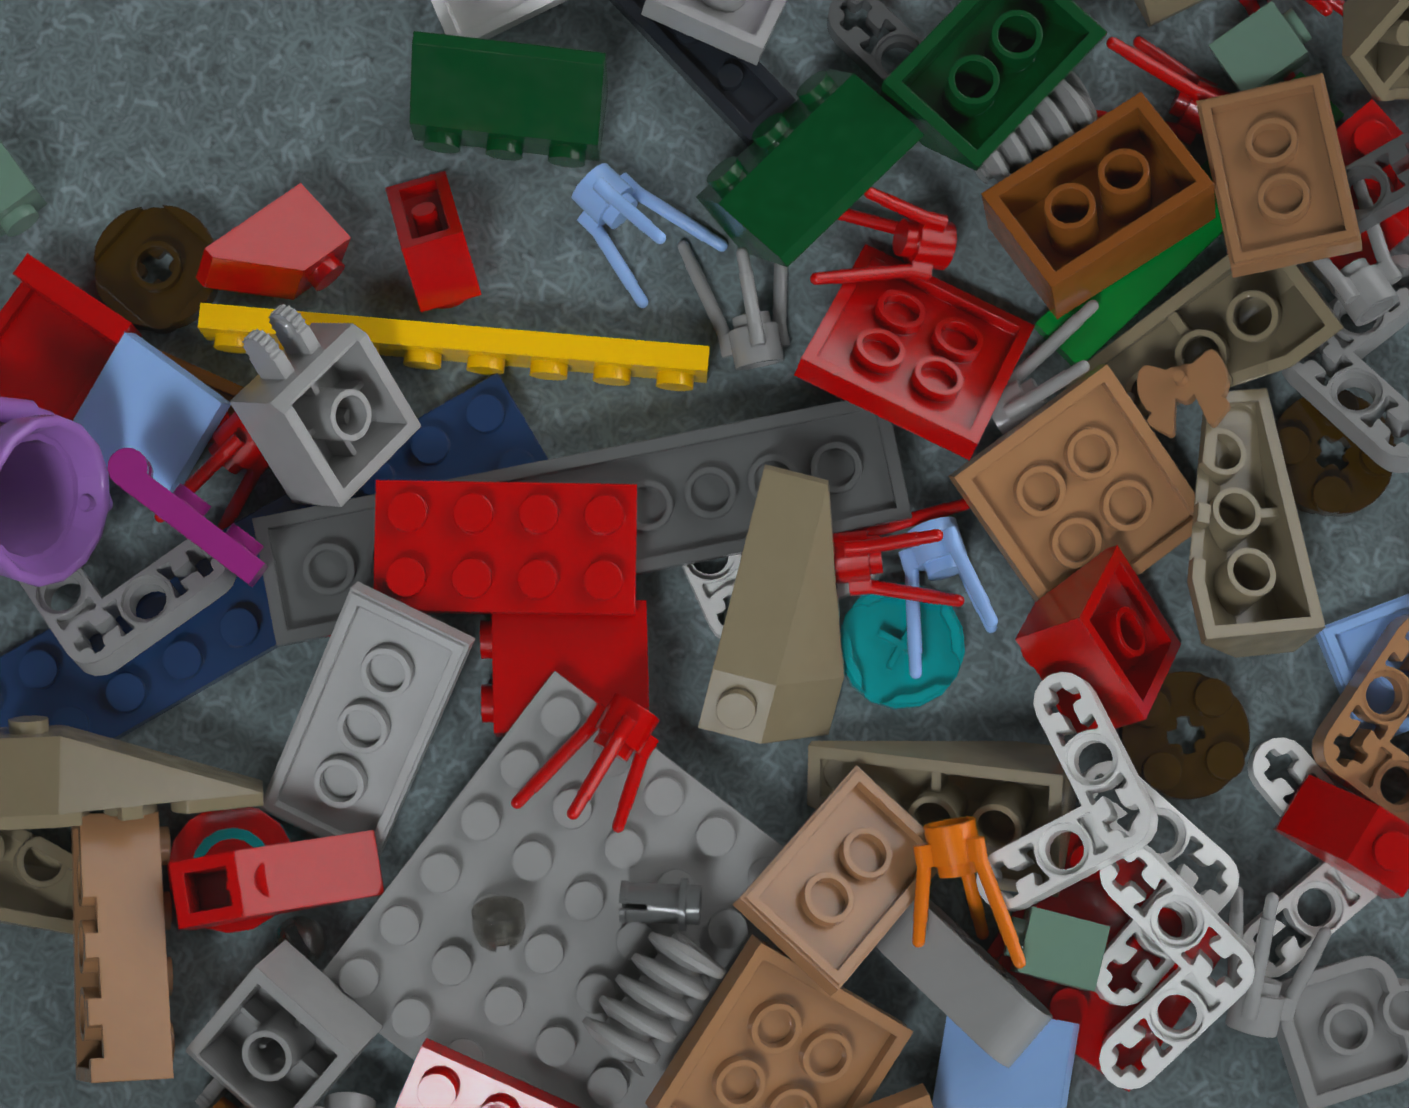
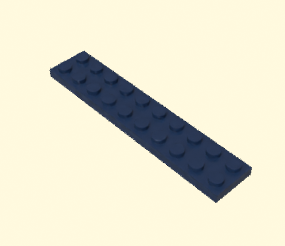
[0,373,548,740]

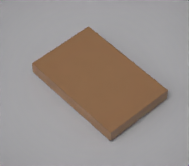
[1196,73,1362,278]
[732,765,938,996]

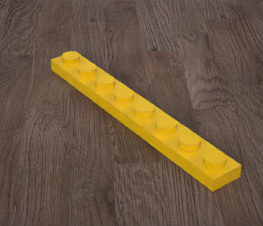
[198,303,710,391]

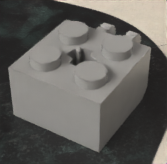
[230,304,421,507]
[185,939,383,1108]

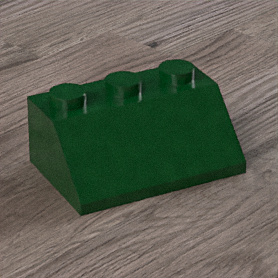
[880,0,1108,171]
[409,31,608,168]
[696,69,924,267]

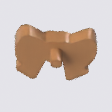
[1137,349,1231,438]

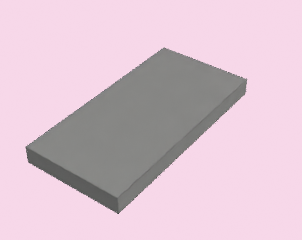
[259,581,475,858]

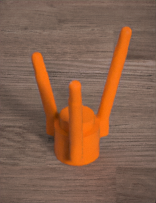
[912,816,1026,969]

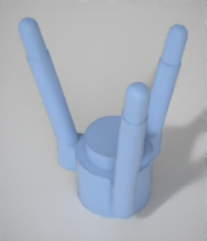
[571,163,728,308]
[898,516,998,679]

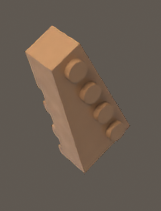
[71,812,175,1083]

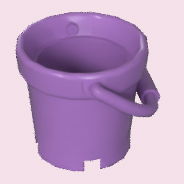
[0,397,113,587]

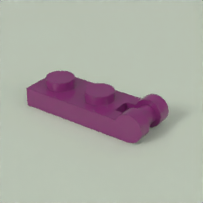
[107,448,268,588]

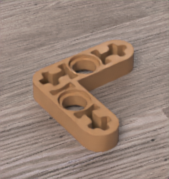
[1312,614,1409,824]

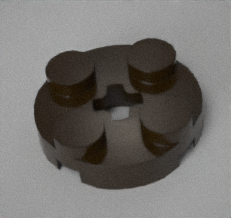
[93,205,219,334]
[1275,390,1396,517]
[1119,671,1250,800]

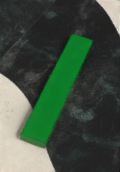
[1034,71,1344,366]

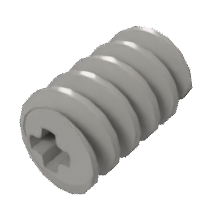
[974,71,1098,184]
[582,928,726,1076]

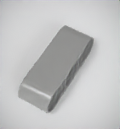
[876,899,1053,1068]

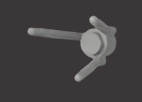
[1304,179,1403,326]
[677,240,790,370]
[992,300,1135,435]
[1225,886,1332,1038]

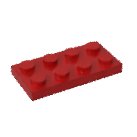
[373,480,637,616]

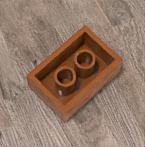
[981,92,1216,319]

